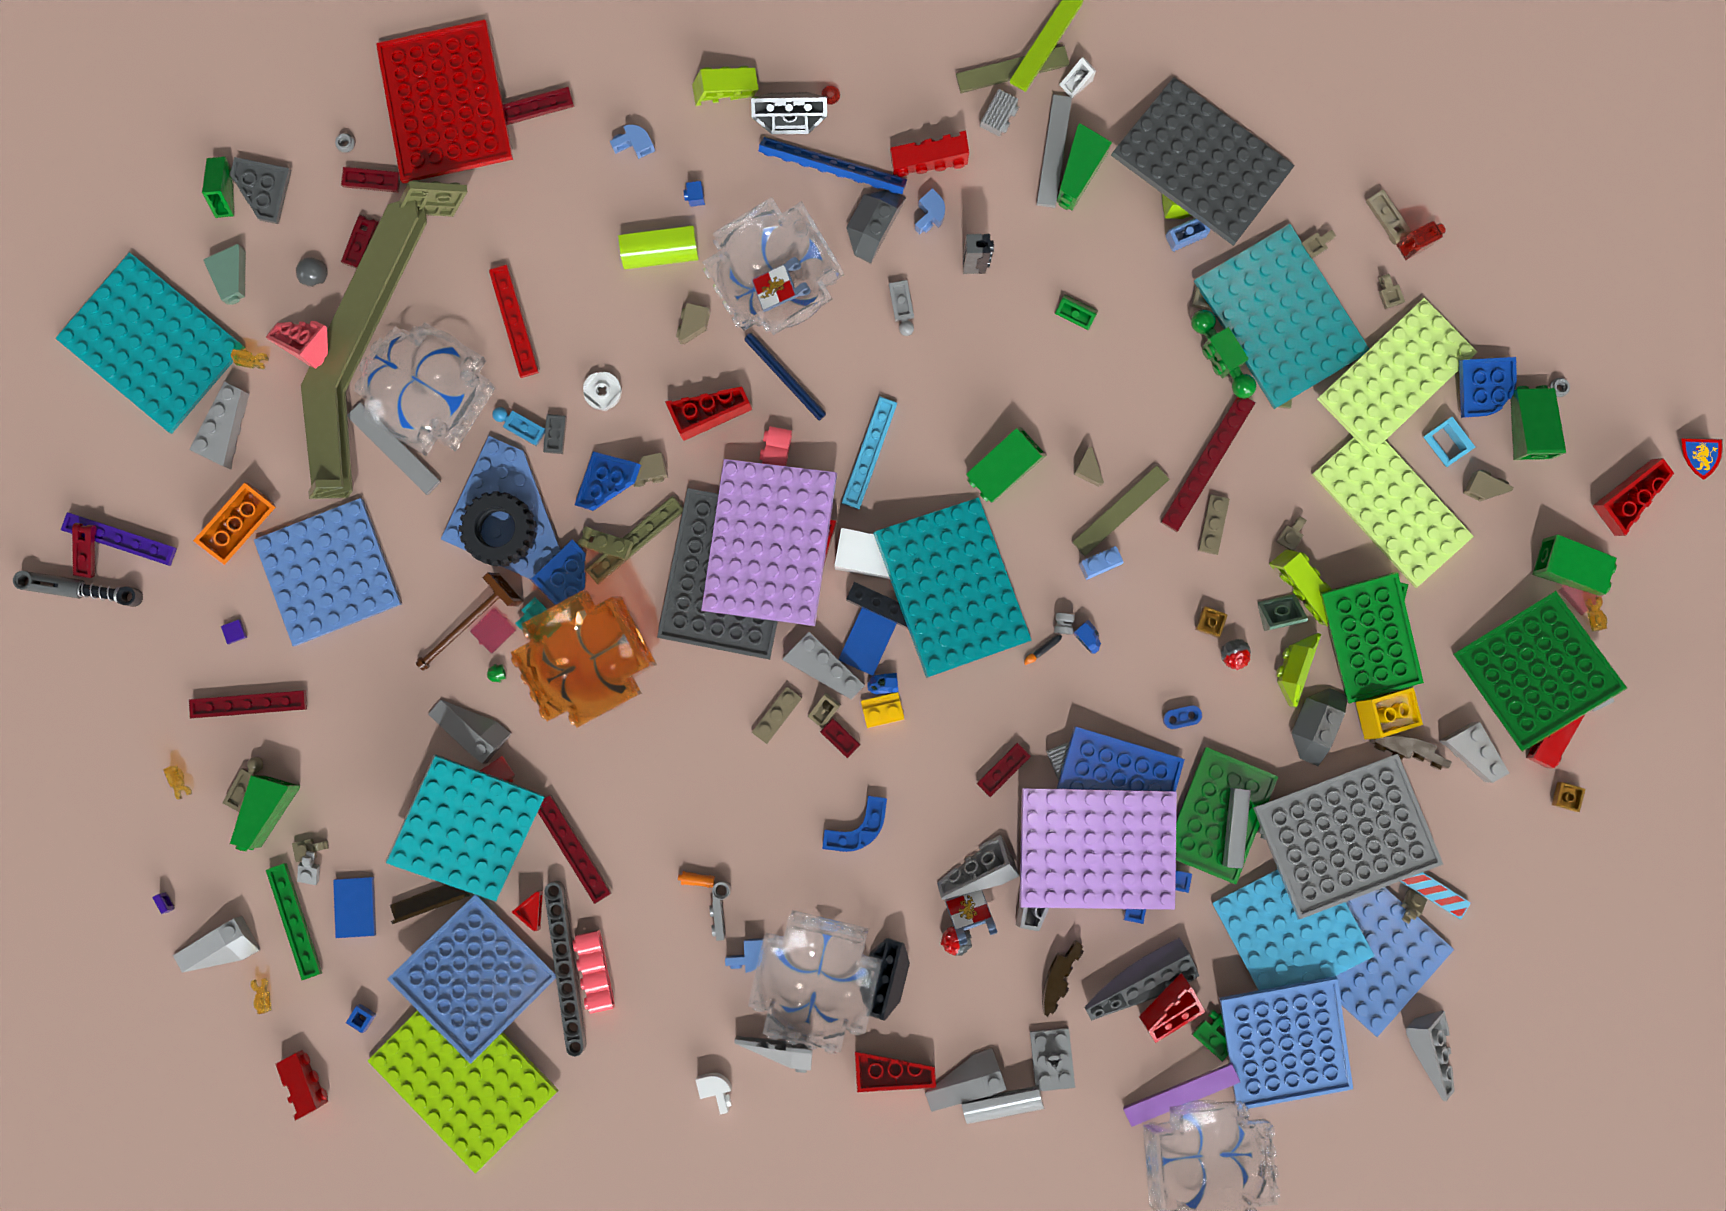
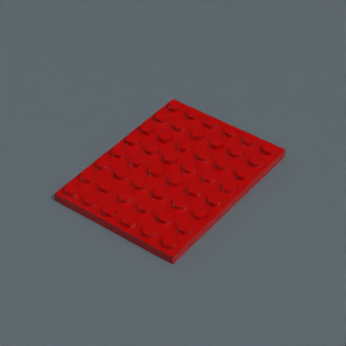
[376,19,513,184]

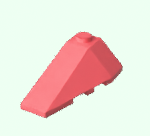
[266,321,328,369]

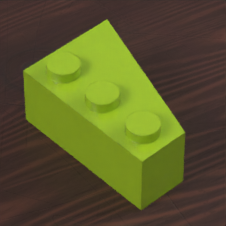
[692,66,758,106]

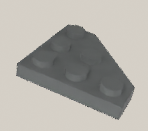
[230,157,291,224]

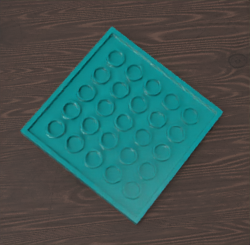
[386,754,544,901]

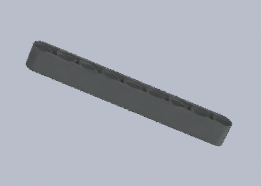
[544,881,587,1057]

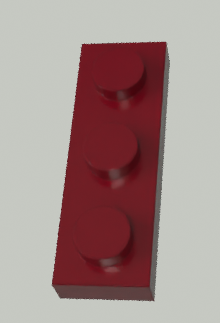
[341,167,400,193]
[976,743,1031,798]

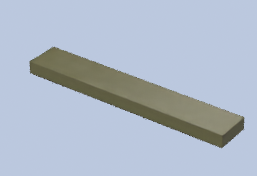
[956,46,1070,93]
[1072,466,1170,556]
[585,496,683,585]

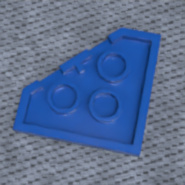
[574,451,641,511]
[530,539,586,621]

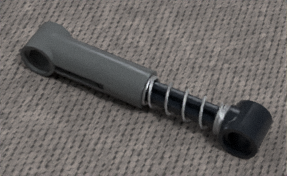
[13,571,143,607]

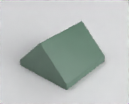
[1258,594,1308,631]

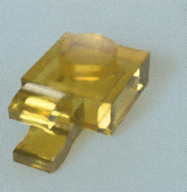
[230,349,269,369]
[1585,596,1608,632]
[163,766,192,800]
[251,978,271,1014]

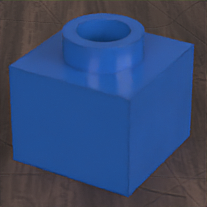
[683,181,705,207]
[346,1004,377,1033]

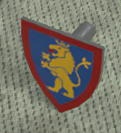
[1681,438,1723,480]

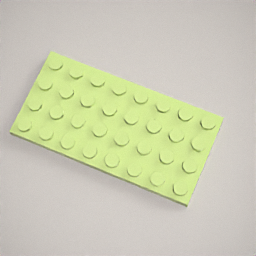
[1317,298,1477,454]
[1312,437,1474,588]

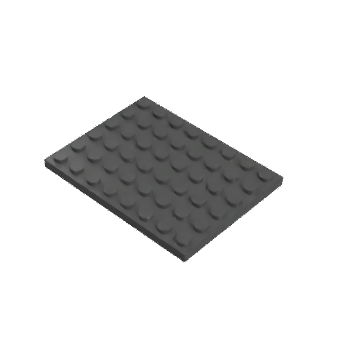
[1111,78,1295,246]
[657,488,778,660]

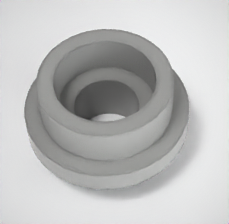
[335,133,355,153]
[1550,378,1570,397]

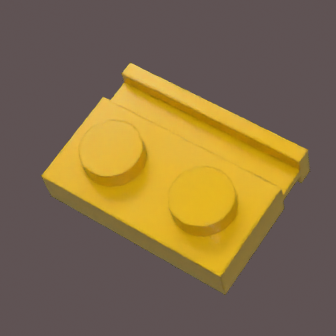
[861,692,904,728]

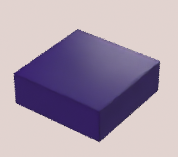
[221,619,247,644]
[152,892,175,914]

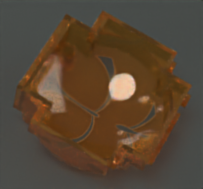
[510,590,657,728]

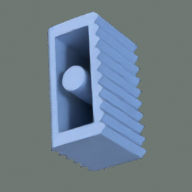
[1165,218,1211,252]
[1079,546,1124,580]

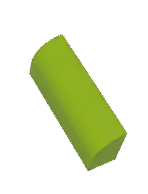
[618,226,699,270]

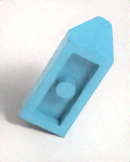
[1423,417,1475,467]

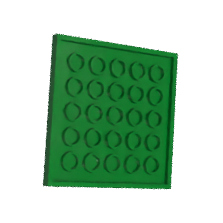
[1453,591,1627,752]

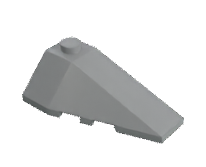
[428,700,511,764]
[1406,1011,1454,1101]
[734,1036,813,1073]
[925,1048,1007,1112]

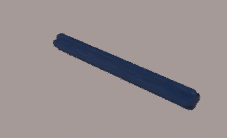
[744,333,826,421]

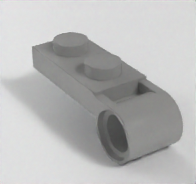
[710,881,731,941]

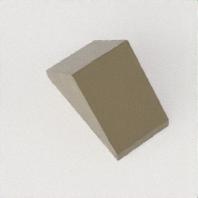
[1074,447,1104,487]
[808,693,841,729]

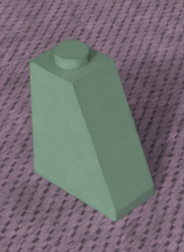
[203,244,246,305]

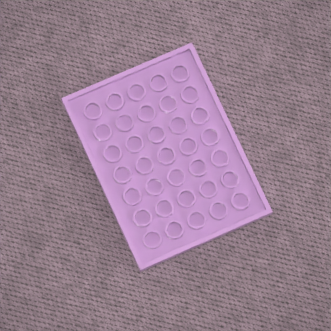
[701,459,837,626]
[1020,788,1177,910]

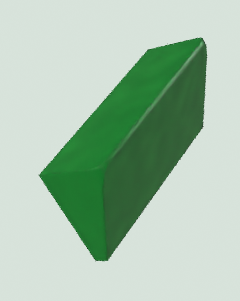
[1055,294,1098,331]

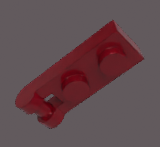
[341,215,379,269]
[72,523,97,578]

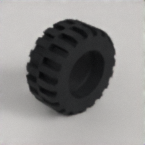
[459,491,537,567]

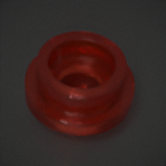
[821,86,840,105]

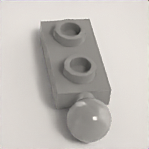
[889,280,914,336]

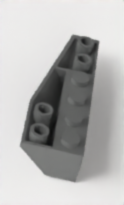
[1084,938,1199,1021]

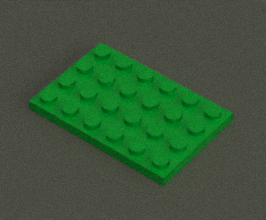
[1320,572,1424,704]
[1176,747,1279,885]

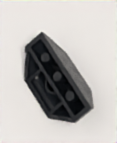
[861,938,910,1021]

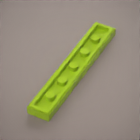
[1010,0,1083,92]

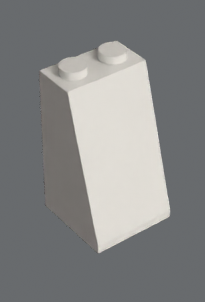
[835,528,890,579]

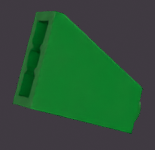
[202,157,234,218]

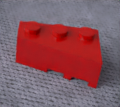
[1139,973,1205,1043]
[275,1049,328,1121]

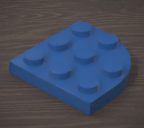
[1459,357,1517,418]

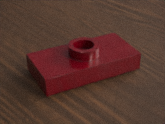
[820,718,861,759]

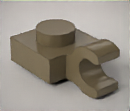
[1301,230,1336,259]
[1378,274,1405,310]
[1276,516,1307,551]
[292,838,329,862]
[1401,889,1427,924]

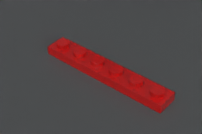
[489,264,539,378]

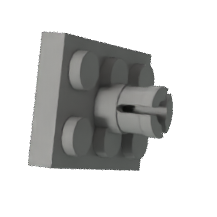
[1030,1027,1075,1091]

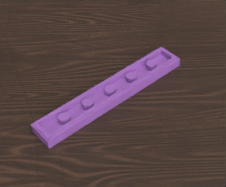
[1123,1062,1240,1127]

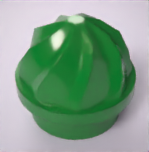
[487,664,506,683]

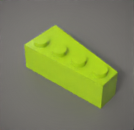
[1269,549,1332,627]

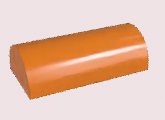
[193,482,276,565]

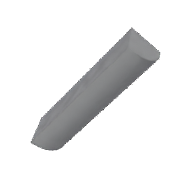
[1223,788,1251,868]
[962,1085,1044,1124]

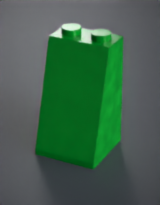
[1056,123,1112,211]
[1510,385,1566,460]
[966,427,1047,503]
[1532,534,1617,596]
[230,775,300,851]

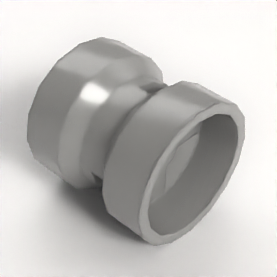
[1054,613,1075,635]

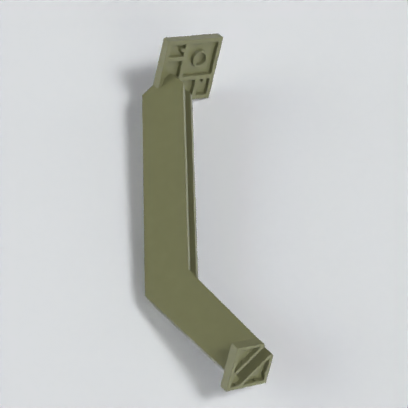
[301,180,468,499]

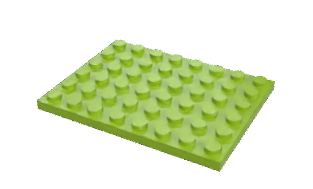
[368,1010,559,1174]

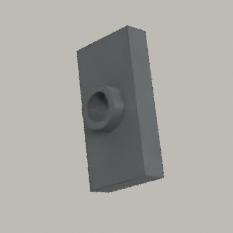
[543,414,567,454]

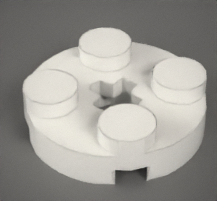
[583,372,622,411]

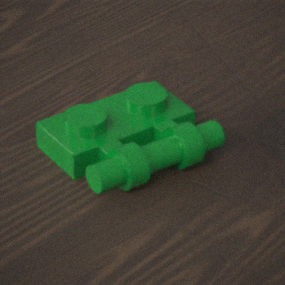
[1192,1009,1228,1062]

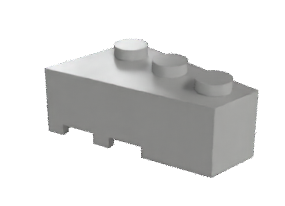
[1440,722,1509,783]

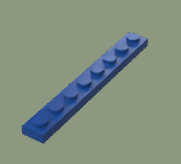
[758,137,908,194]

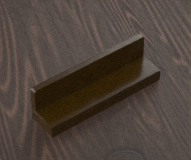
[390,884,471,924]

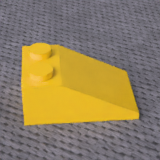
[1355,687,1423,740]

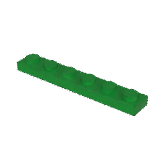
[266,863,322,981]

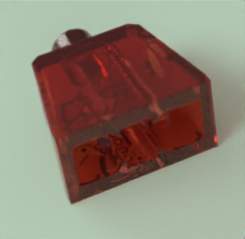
[1396,221,1446,260]

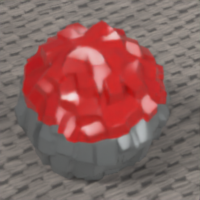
[1221,639,1251,670]
[941,925,972,956]

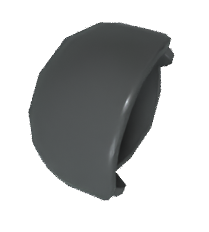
[296,257,328,287]

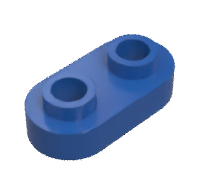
[1163,706,1202,729]

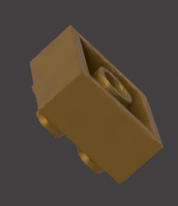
[1195,607,1228,638]
[1552,782,1586,812]

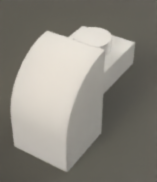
[696,1073,732,1115]

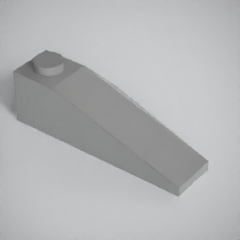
[937,835,1019,900]
[173,916,260,972]

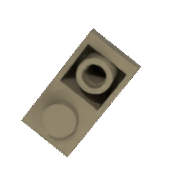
[676,303,711,345]
[633,453,668,487]
[1463,470,1514,502]

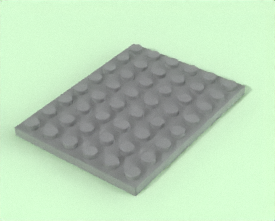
[1254,754,1443,919]

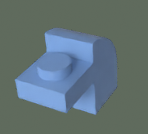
[610,125,655,159]
[915,188,945,235]
[725,938,765,973]

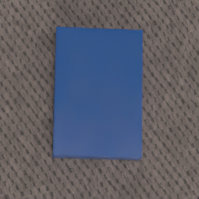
[838,608,897,676]
[333,877,376,938]

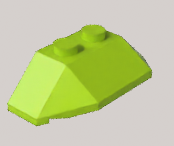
[1276,633,1322,707]

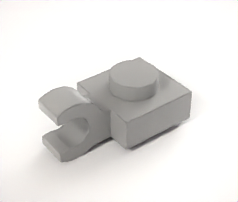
[297,851,320,885]

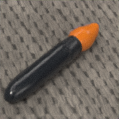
[1024,635,1062,665]

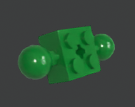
[1191,310,1257,398]

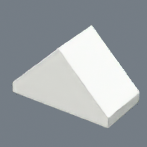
[1059,57,1096,98]

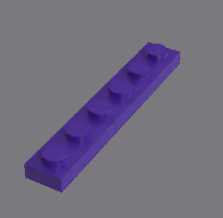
[61,512,177,566]

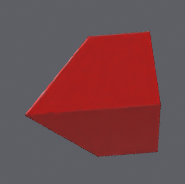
[512,890,543,931]

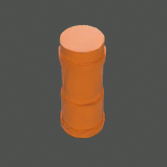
[678,871,715,888]

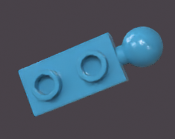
[492,407,545,446]

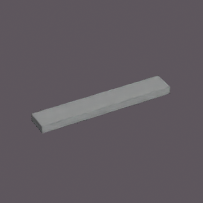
[1037,94,1072,208]
[347,403,441,495]

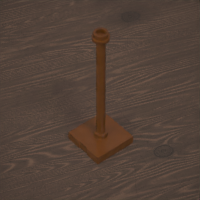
[416,572,524,671]

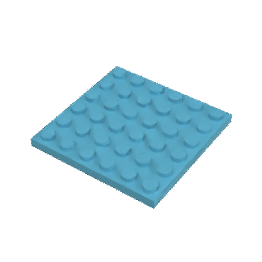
[1212,869,1375,990]

